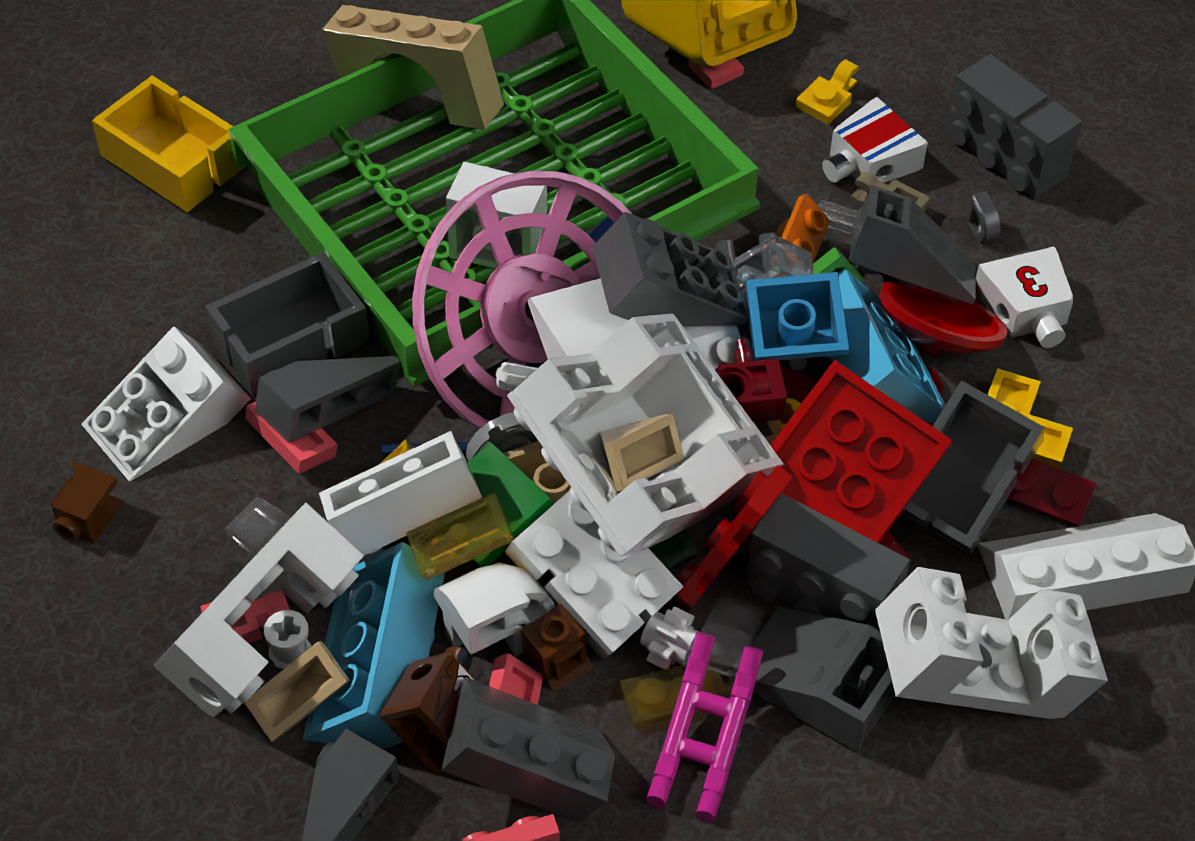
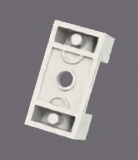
[153,502,364,718]
[875,567,1108,719]

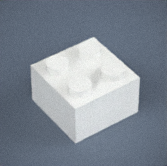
[446,162,547,269]

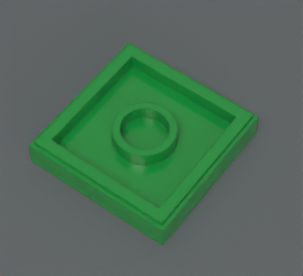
[435,442,554,567]

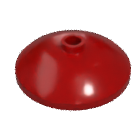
[879,279,1007,355]

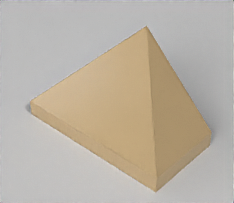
[599,413,685,491]
[245,641,350,742]

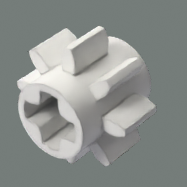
[640,606,698,671]

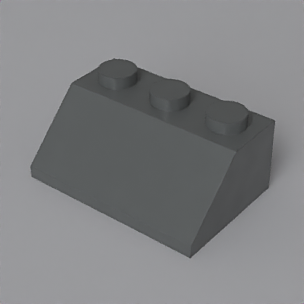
[441,677,615,821]

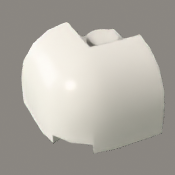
[434,563,555,656]

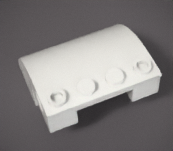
[507,313,783,557]

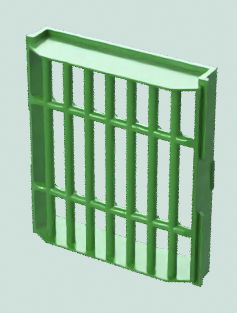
[228,0,760,387]

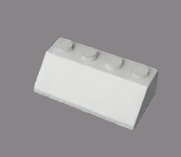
[978,513,1195,620]

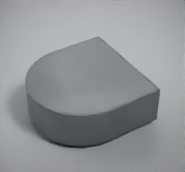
[965,191,1000,244]

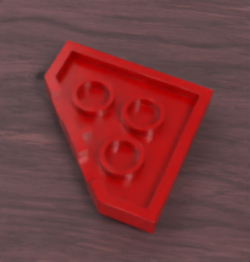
[673,465,793,611]

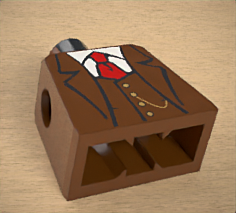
[379,646,476,774]

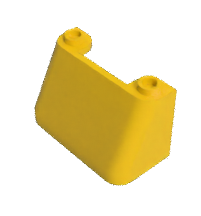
[622,0,797,66]

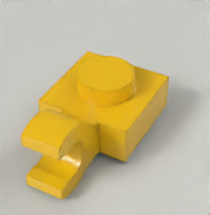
[796,59,859,125]

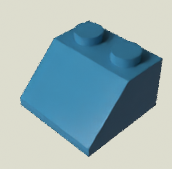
[746,272,849,361]

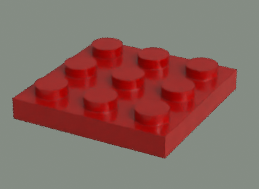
[768,360,952,543]

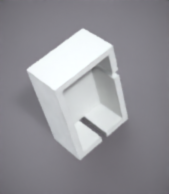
[505,490,684,660]

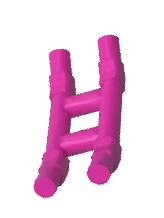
[646,632,764,823]

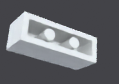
[319,431,483,555]

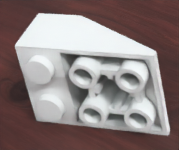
[81,326,251,482]

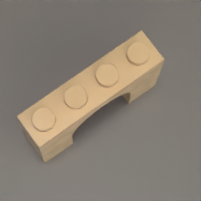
[322,5,504,130]

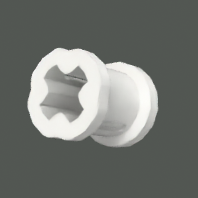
[264,610,312,669]

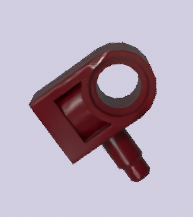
[715,338,787,423]

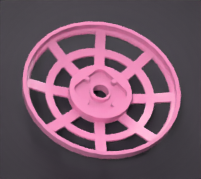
[412,171,632,429]

